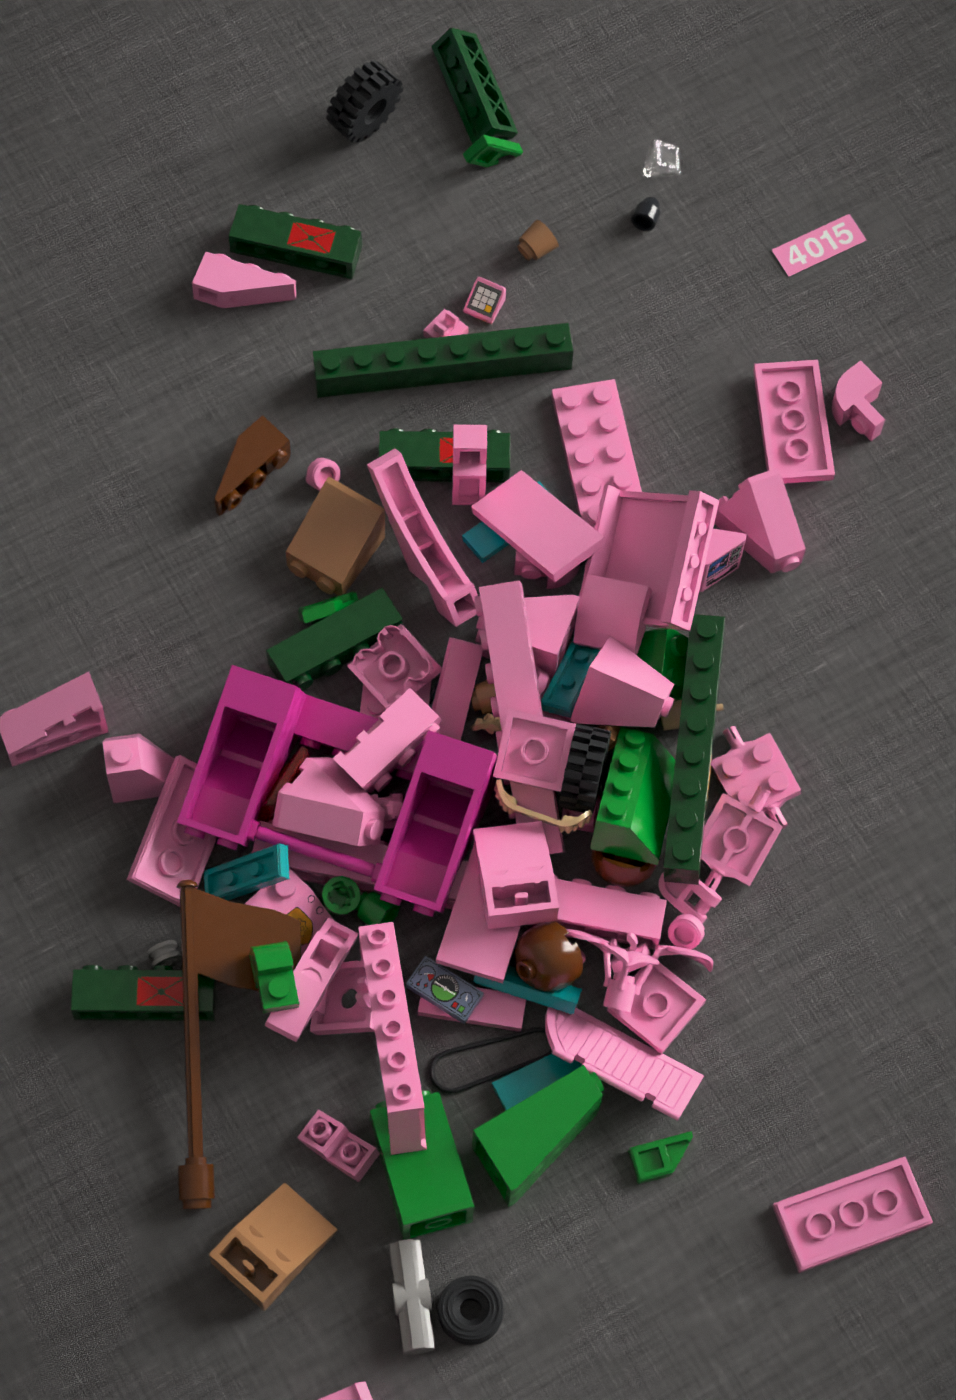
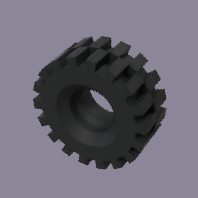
[326,60,403,143]
[559,723,611,813]

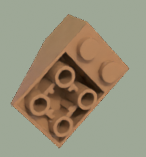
[209,1183,338,1311]

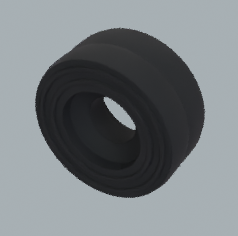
[438,1275,504,1345]

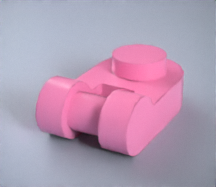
[658,872,722,924]

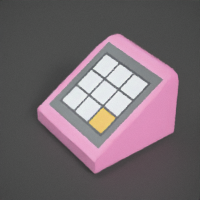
[463,277,506,325]

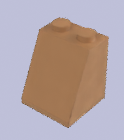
[286,477,385,596]

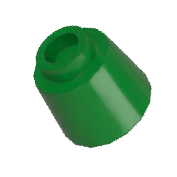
[322,876,361,916]
[355,891,400,925]

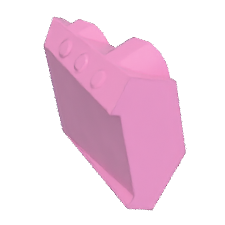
[347,624,442,709]

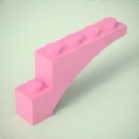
[367,448,478,627]

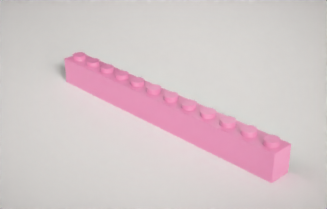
[252,820,667,949]

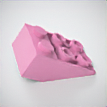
[473,821,559,930]

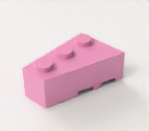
[0,672,108,767]
[333,688,442,794]

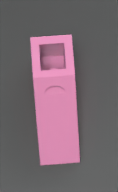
[192,252,297,308]

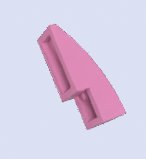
[452,425,487,505]

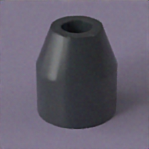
[631,197,660,231]

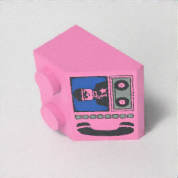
[699,529,747,592]

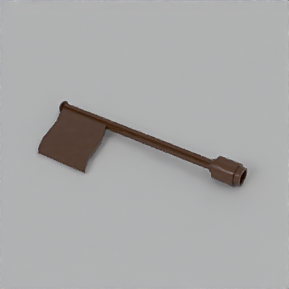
[177,880,302,1209]

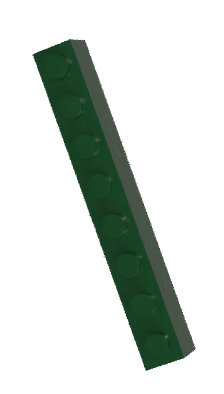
[313,323,574,398]
[664,614,725,885]

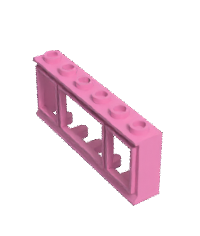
[358,922,427,1155]

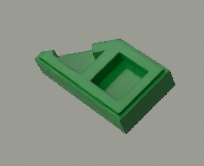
[463,135,523,167]
[297,591,358,623]
[628,1131,693,1184]

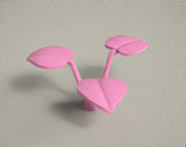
[565,929,713,1013]

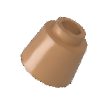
[517,219,559,261]
[471,680,496,714]

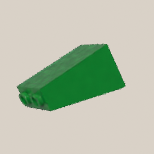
[471,1065,604,1208]
[370,1090,474,1240]

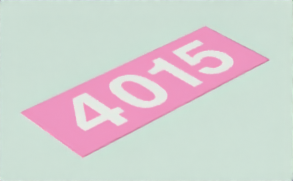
[772,214,867,277]

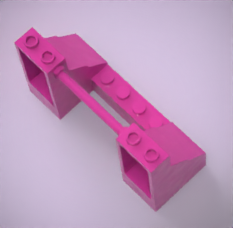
[177,665,497,917]

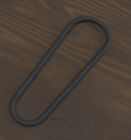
[429,1027,553,1094]

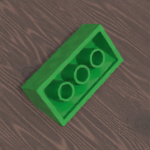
[590,726,675,865]

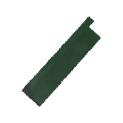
[431,28,518,144]

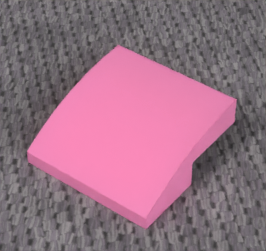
[573,574,652,655]

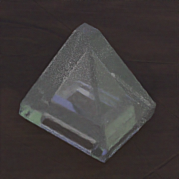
[643,139,681,177]

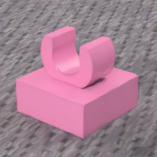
[423,309,469,338]
[610,932,651,974]

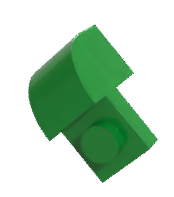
[249,941,299,1014]

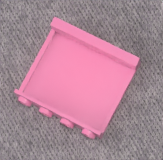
[579,484,719,631]

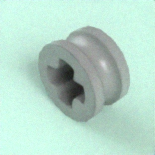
[147,940,182,967]

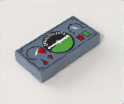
[406,956,484,1025]

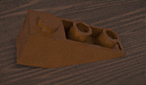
[215,415,291,516]

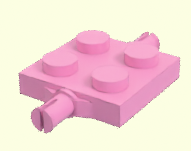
[711,726,801,829]
[701,785,783,891]

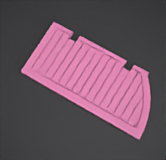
[545,1007,704,1121]

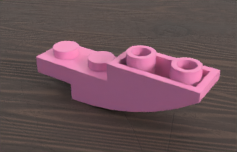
[265,918,359,1042]

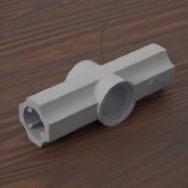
[389,1239,435,1355]

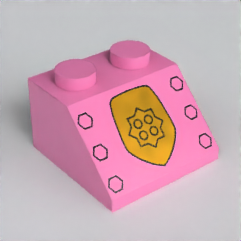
[245,868,334,956]

